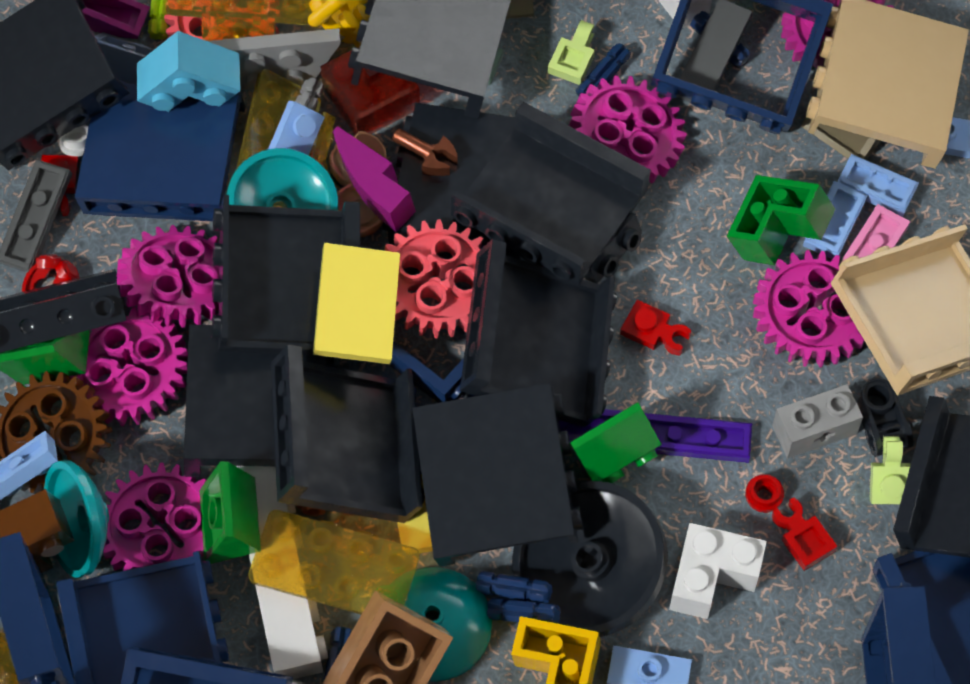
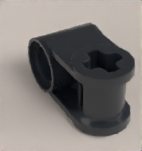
[857,378,914,457]

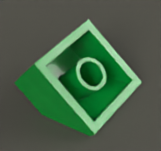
[570,402,661,483]

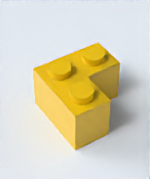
[511,616,601,684]

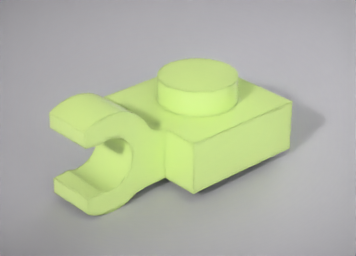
[548,20,595,85]
[870,436,911,504]

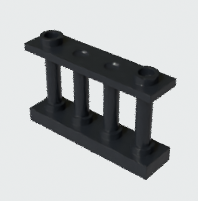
[0,269,127,353]

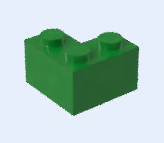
[727,175,836,266]

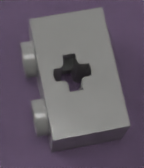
[772,384,863,459]

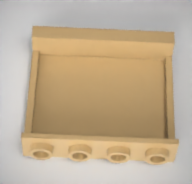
[806,0,969,169]
[831,224,970,396]

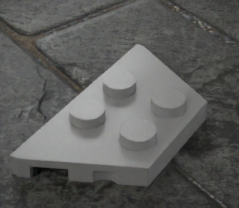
[208,28,341,91]

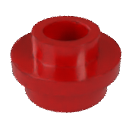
[745,474,784,513]

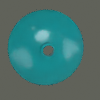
[226,148,338,210]
[44,460,109,578]
[383,567,492,682]

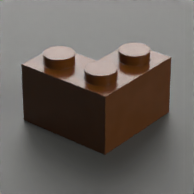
[0,489,75,575]

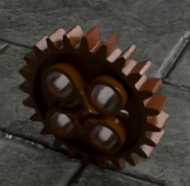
[0,371,113,494]

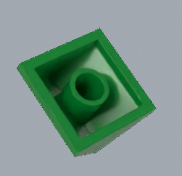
[0,330,90,385]
[199,461,261,564]

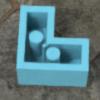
[137,31,240,112]

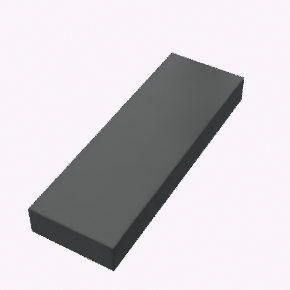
[677,0,752,103]
[0,159,73,273]

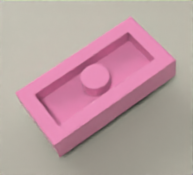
[841,204,910,263]

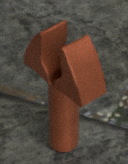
[392,128,458,176]

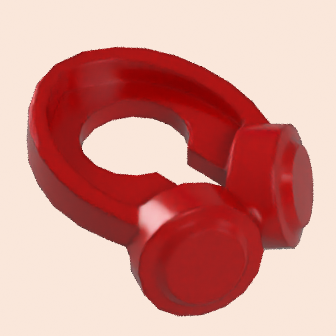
[22,254,80,292]

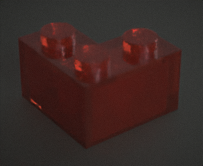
[320,50,420,135]

